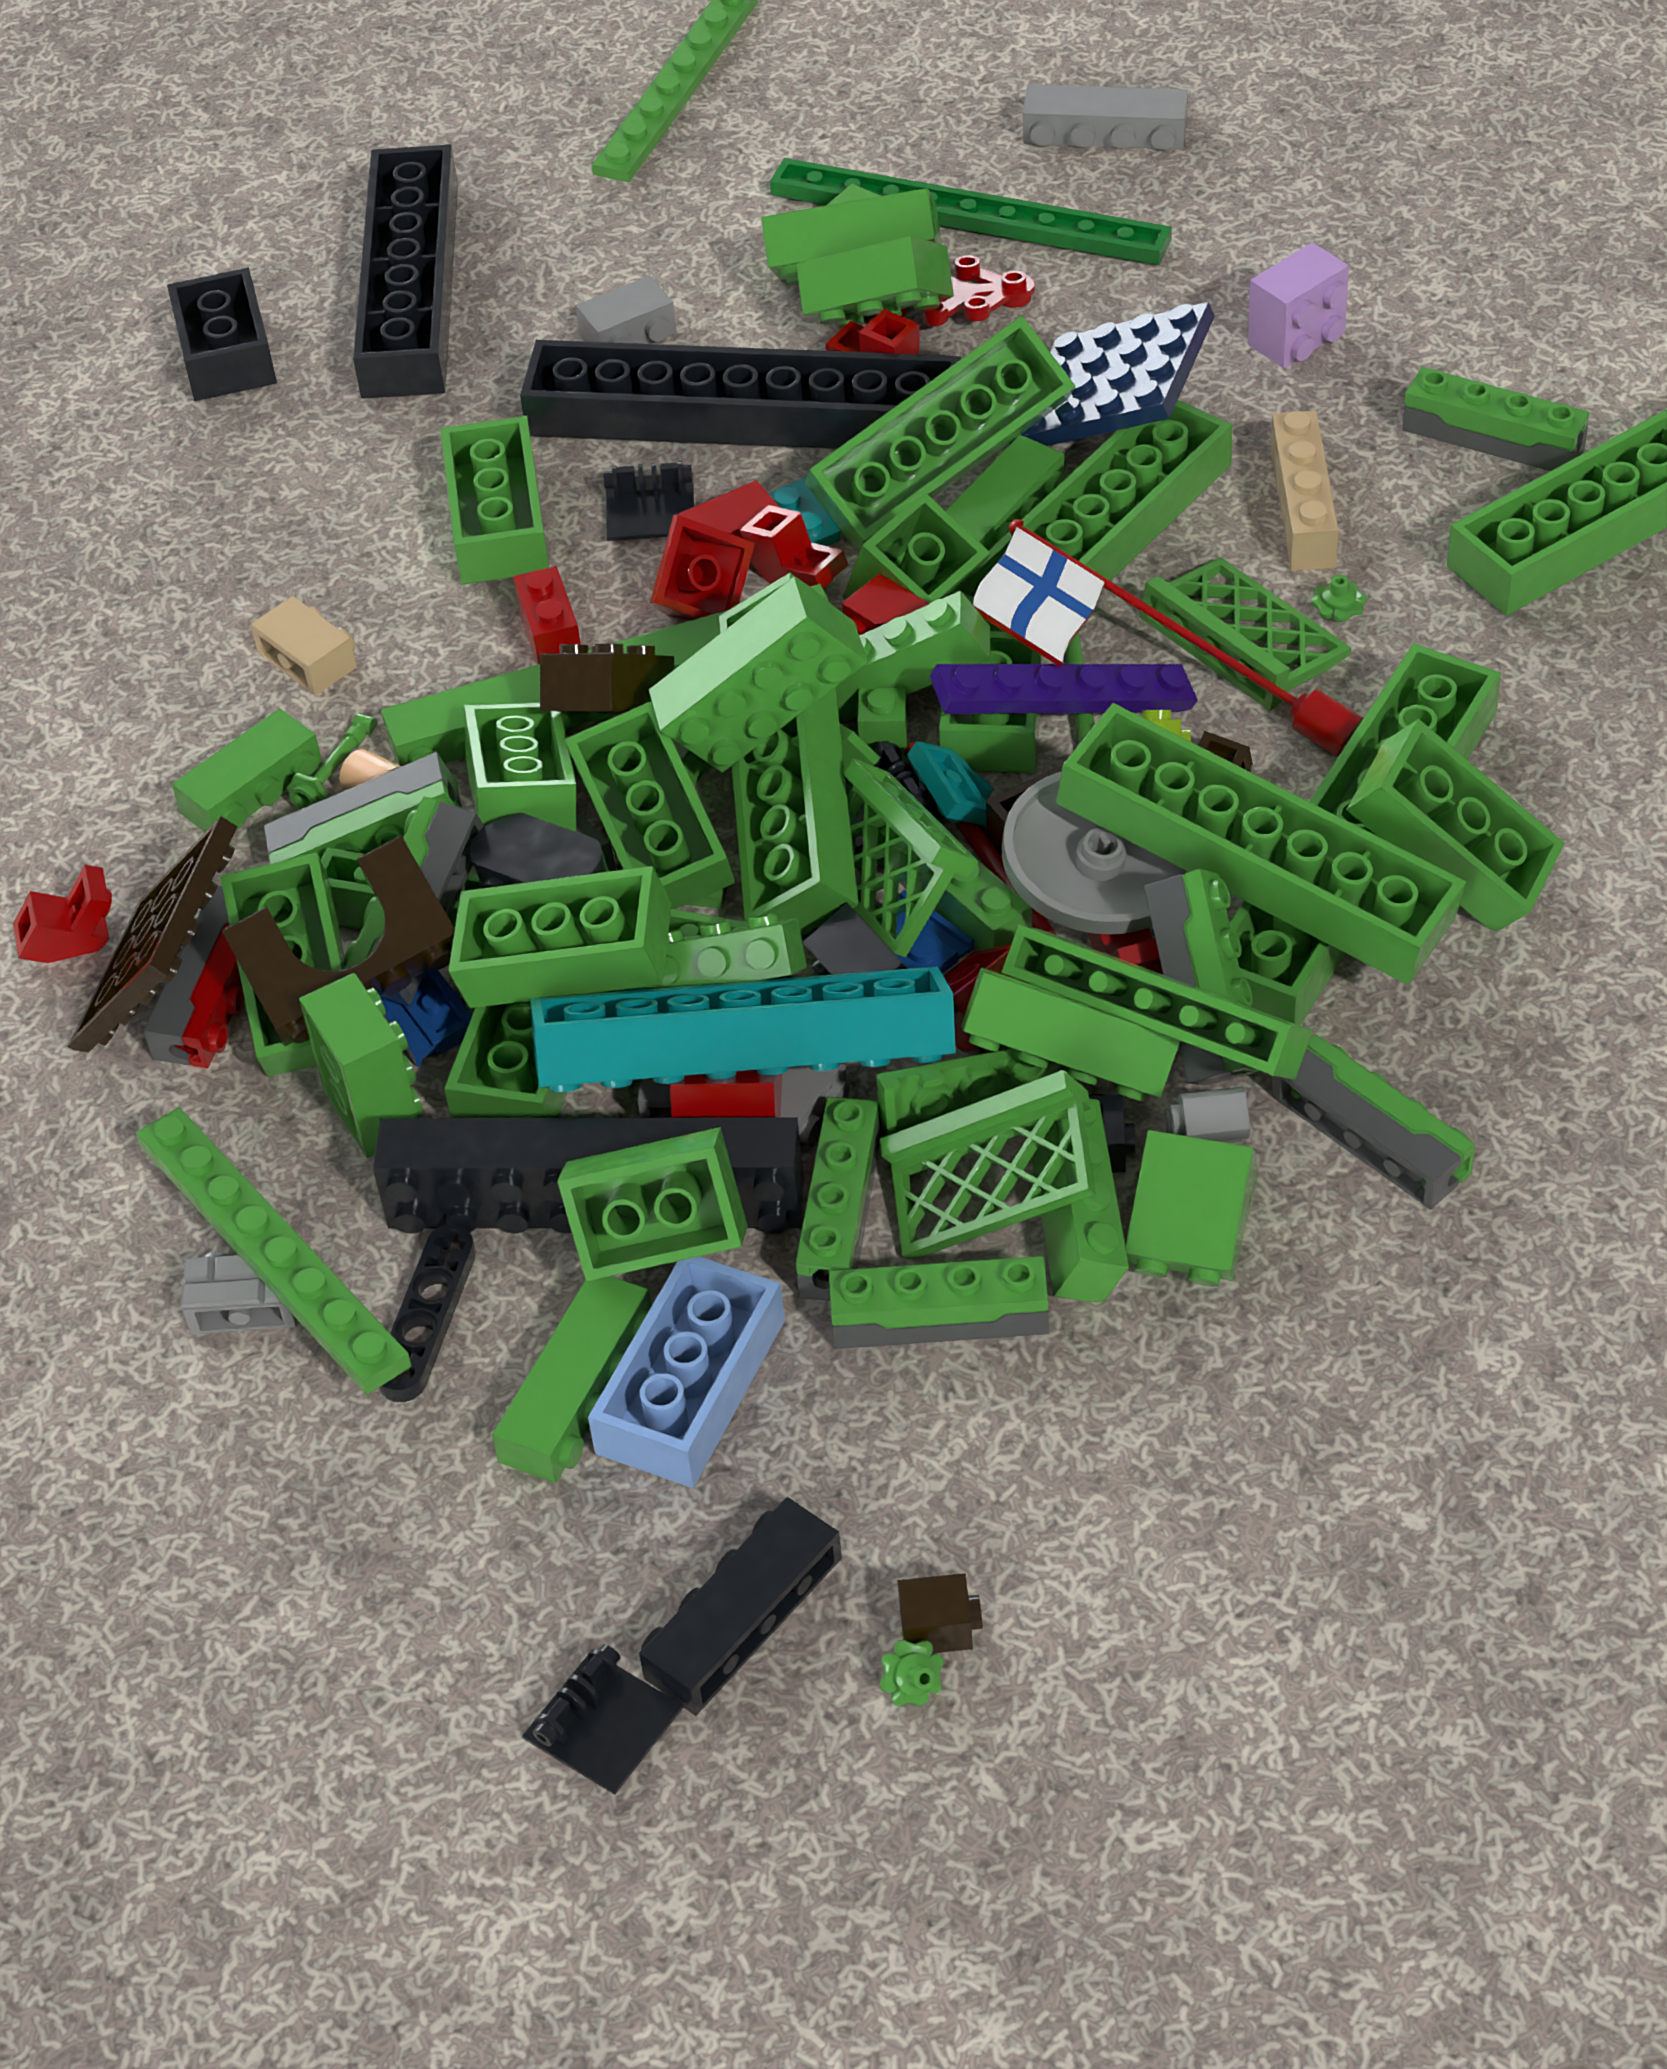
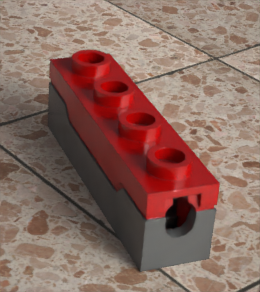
[144,886,245,1069]

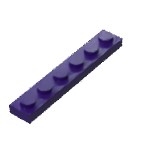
[930,664,1198,714]

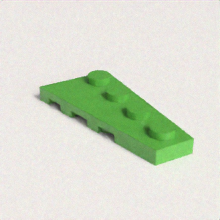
[876,1048,1076,1138]

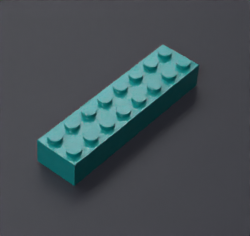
[530,966,955,1092]

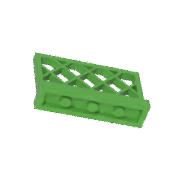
[1140,557,1351,711]
[844,758,978,958]
[880,1070,1096,1259]

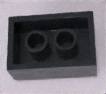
[167,267,277,401]

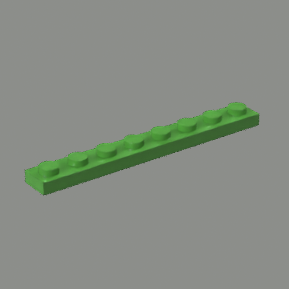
[592,0,758,182]
[135,1107,411,1395]

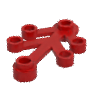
[874,255,1035,326]

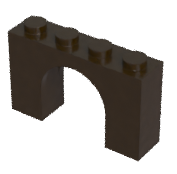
[222,835,455,1046]

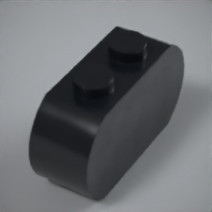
[470,813,609,889]

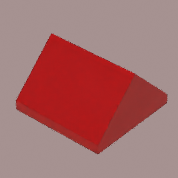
[650,515,755,621]
[670,1070,783,1118]

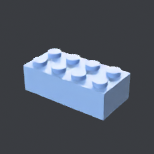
[588,1256,785,1489]

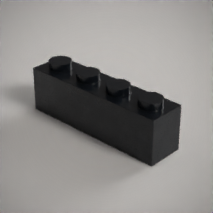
[639,1497,842,1716]

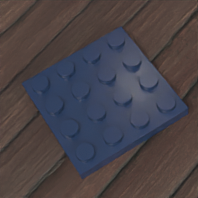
[1009,302,1215,446]

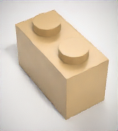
[251,596,357,696]

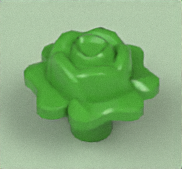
[1310,575,1367,622]
[879,1640,944,1706]

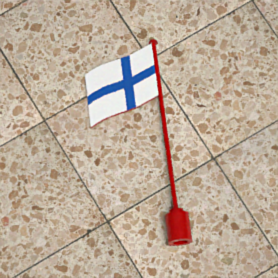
[972,519,1364,758]

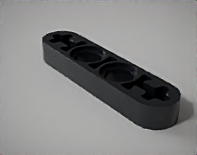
[379,1224,476,1402]

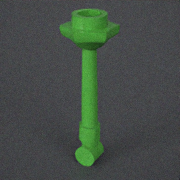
[286,713,378,810]

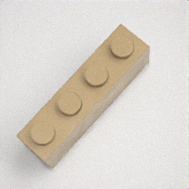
[1271,410,1339,571]

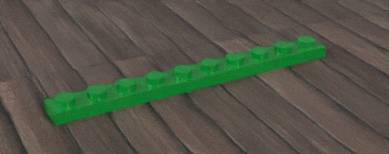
[770,158,1172,265]

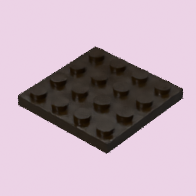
[67,816,238,1053]

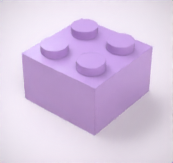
[1248,242,1349,369]

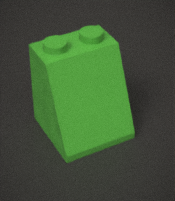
[842,491,991,603]
[1126,1130,1258,1287]

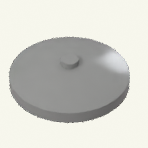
[1002,771,1188,934]

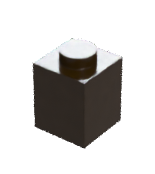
[897,1573,983,1653]

